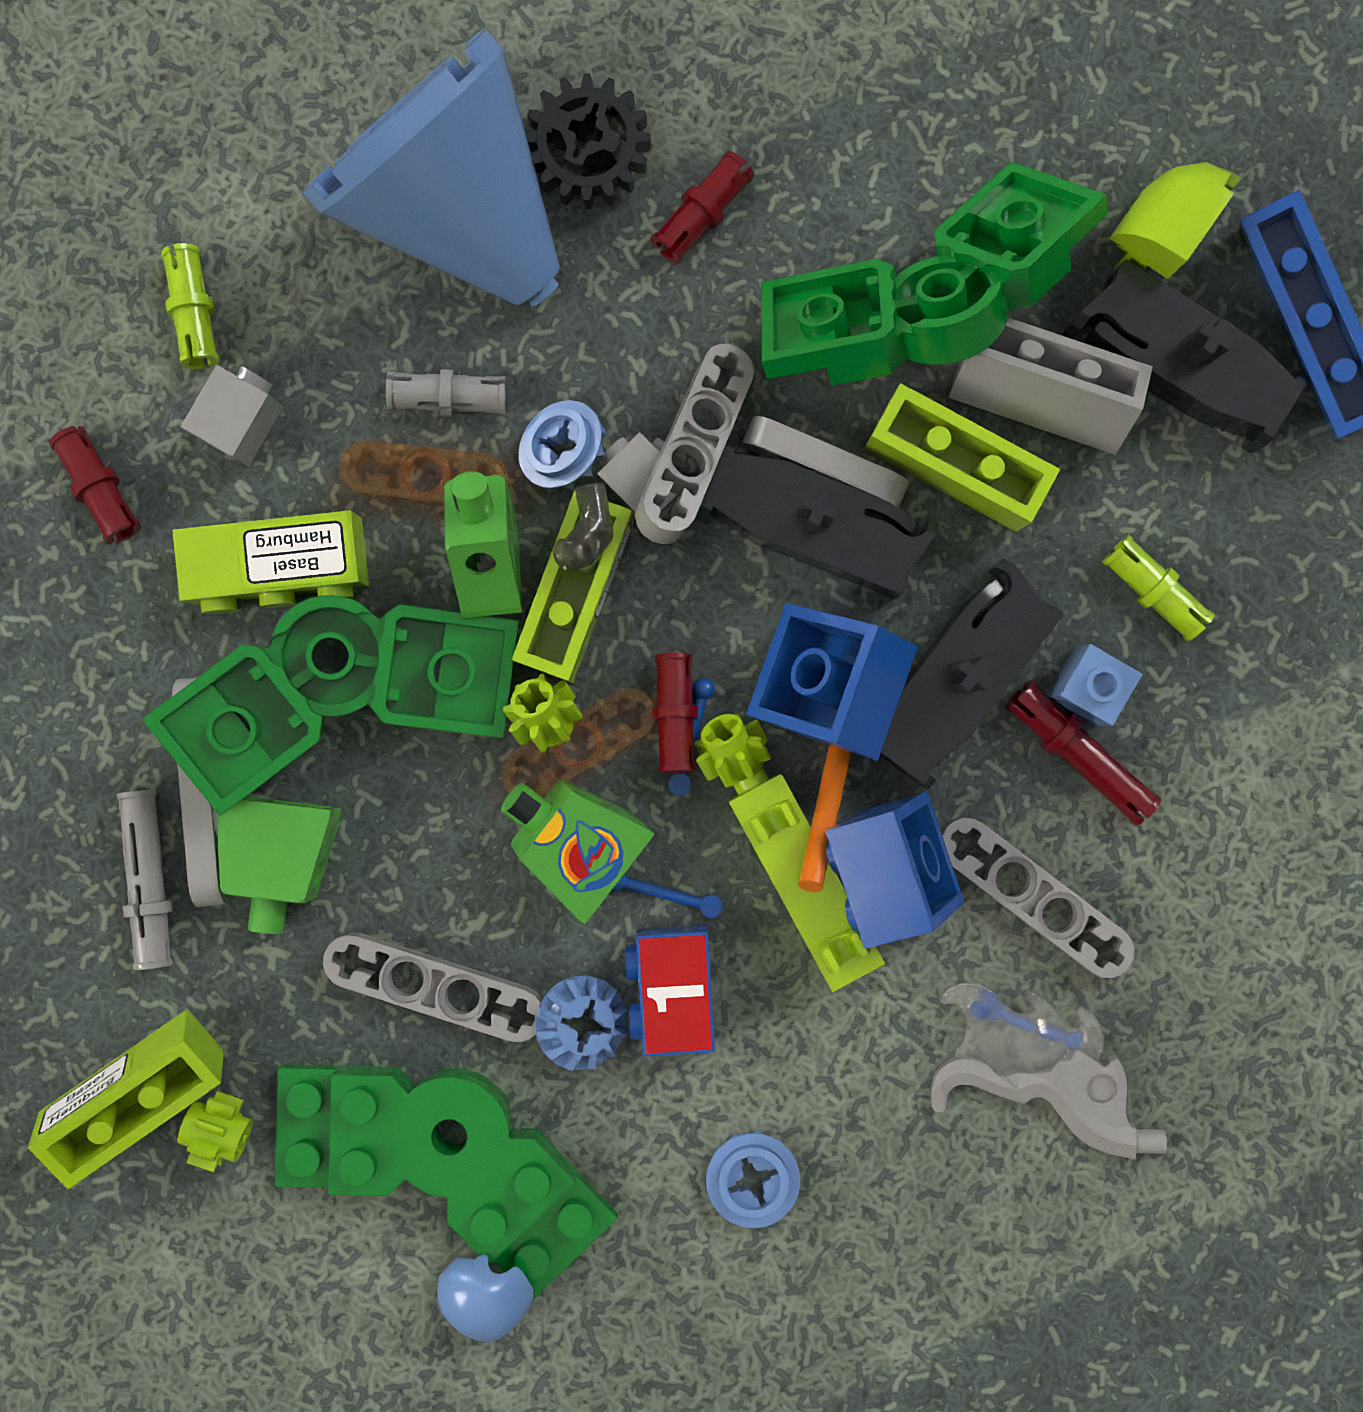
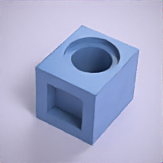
[1046,644,1143,727]

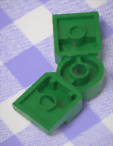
[761,162,1108,386]
[141,595,519,816]
[275,1064,618,1300]

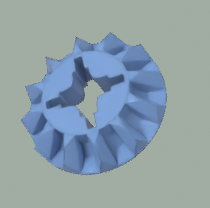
[519,400,607,493]
[535,975,629,1072]
[706,1130,800,1228]

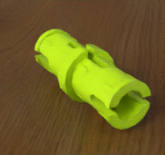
[161,243,219,369]
[1102,535,1215,642]

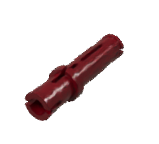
[1005,680,1162,826]

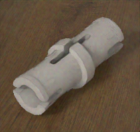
[386,369,506,417]

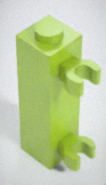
[728,768,885,993]

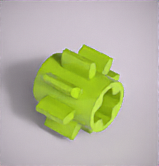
[503,674,582,752]
[694,714,771,787]
[177,1091,253,1172]

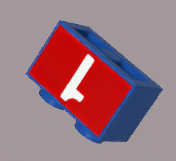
[625,925,715,1057]

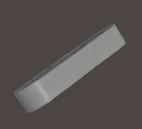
[741,416,909,508]

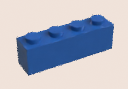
[1238,189,1363,439]

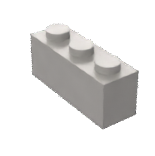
[948,317,1153,455]

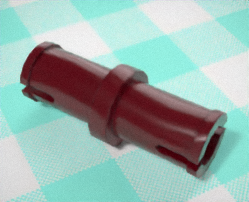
[651,151,754,264]
[49,426,141,545]
[652,652,698,774]

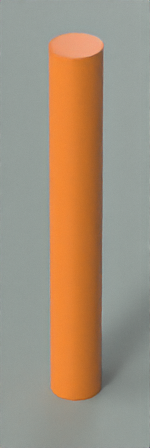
[798,745,851,892]

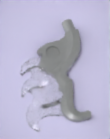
[931,982,1167,1160]

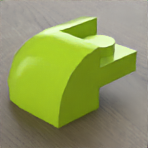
[1109,162,1241,279]

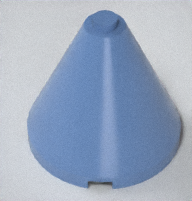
[302,27,560,307]

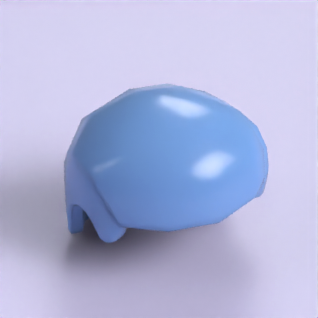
[437,1254,533,1343]

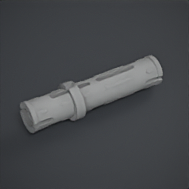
[117,790,173,970]

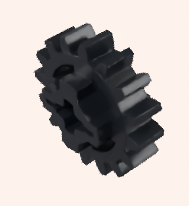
[526,73,651,209]

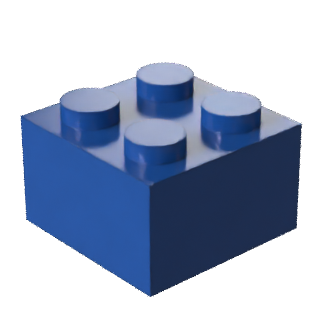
[746,603,918,761]
[826,790,964,949]

